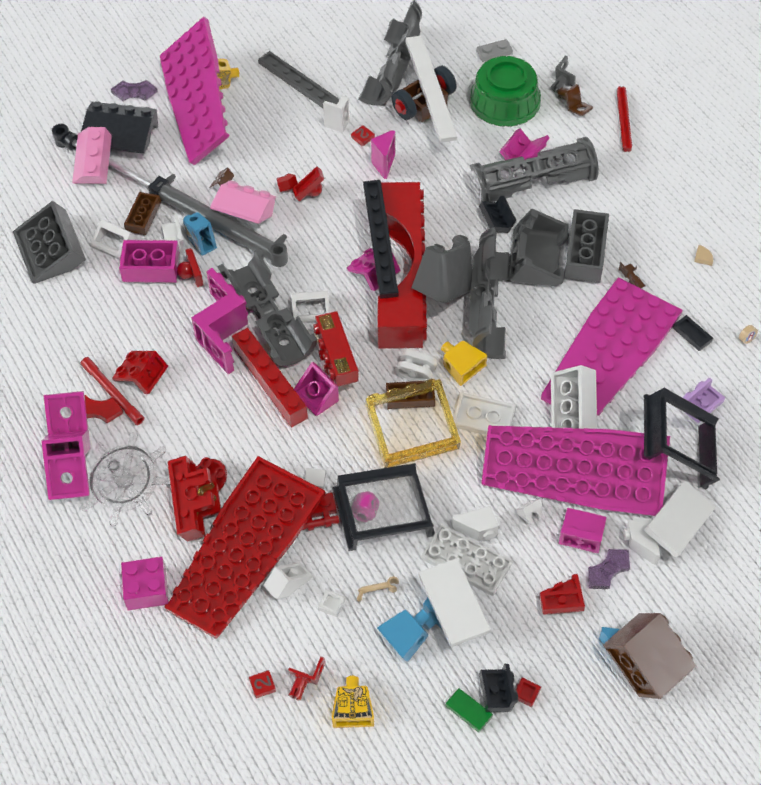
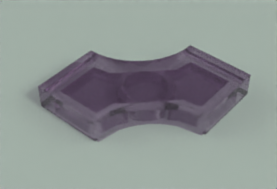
[111,80,158,101]
[588,549,630,589]

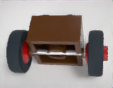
[391,65,457,123]

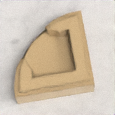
[694,245,713,266]

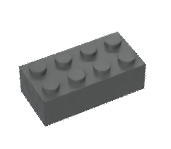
[564,209,609,283]

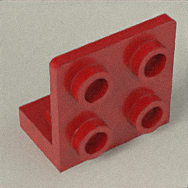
[112,351,168,394]

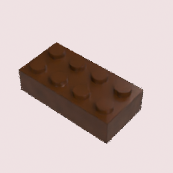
[124,192,161,236]
[386,380,435,409]

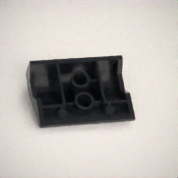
[81,101,158,154]

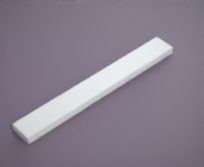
[406,36,457,143]

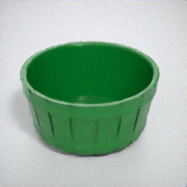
[469,56,541,127]

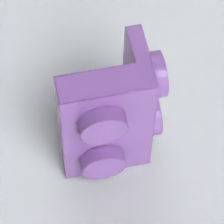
[683,378,725,423]

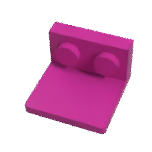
[499,128,550,160]
[347,248,401,291]
[558,508,607,554]

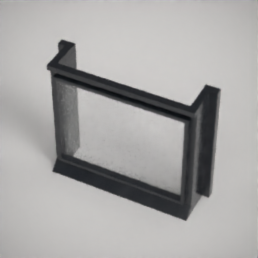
[332,463,435,551]

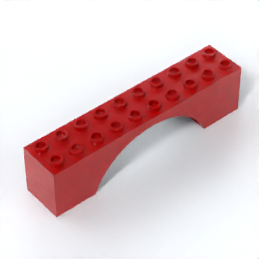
[378,182,427,349]

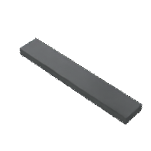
[258,51,339,108]

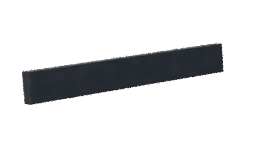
[363,180,399,299]

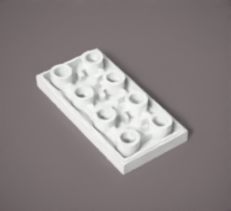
[644,480,716,558]
[421,525,513,596]
[418,558,491,647]

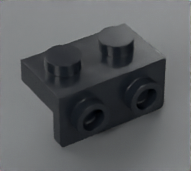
[479,195,517,233]
[479,663,518,712]

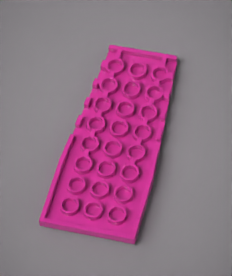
[160,16,229,165]
[541,277,683,416]
[481,425,670,516]

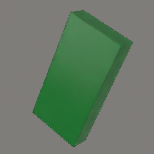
[445,688,493,733]

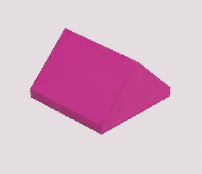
[371,130,396,179]
[294,362,339,416]

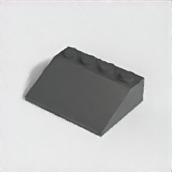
[13,200,86,284]

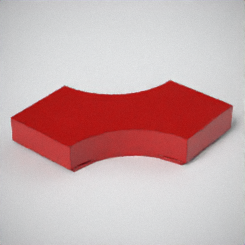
[84,395,123,423]

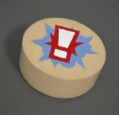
[739,325,758,344]

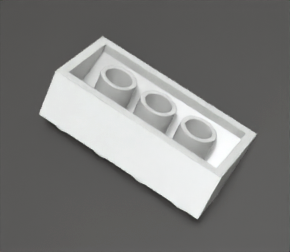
[551,365,597,429]

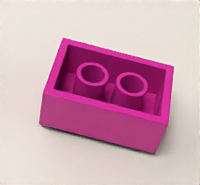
[119,240,180,283]

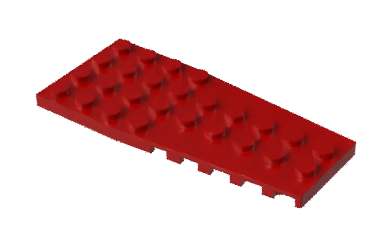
[164,456,326,639]

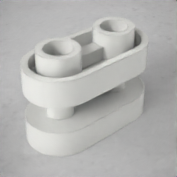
[395,349,438,381]

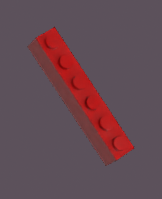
[232,327,308,428]

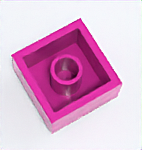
[121,556,169,611]

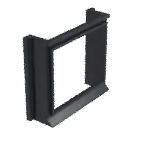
[644,387,720,489]

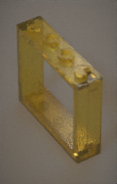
[365,379,461,468]

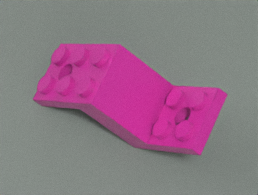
[191,268,248,375]
[41,391,91,500]

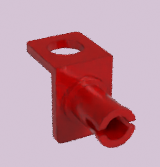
[288,657,326,701]

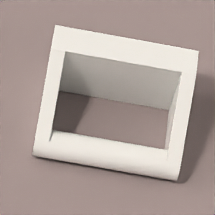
[90,220,137,259]
[291,290,330,322]

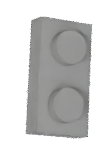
[476,39,513,62]

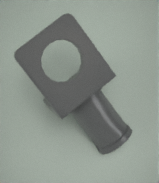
[551,55,576,93]

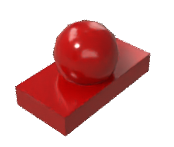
[292,166,325,202]
[177,248,204,288]

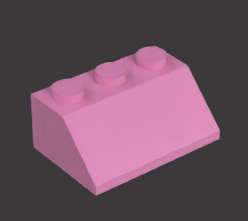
[72,127,112,184]
[210,181,276,224]

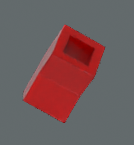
[276,173,298,192]

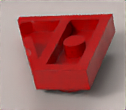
[539,573,585,615]

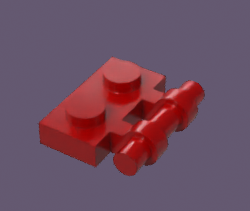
[302,492,340,531]

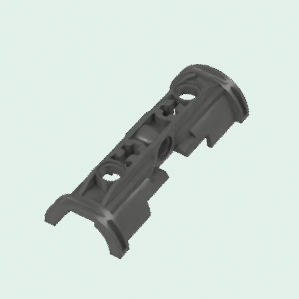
[358,0,422,105]
[470,137,599,203]
[469,227,510,359]
[217,248,318,366]

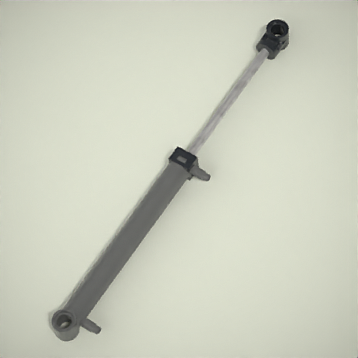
[52,124,288,267]

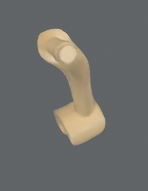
[357,576,399,602]

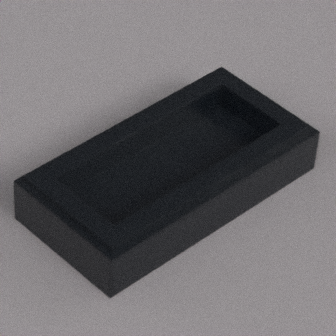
[673,315,713,351]

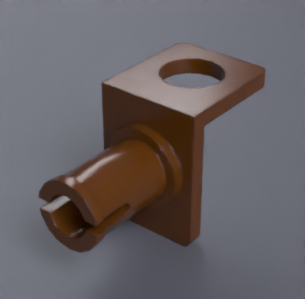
[557,84,593,116]

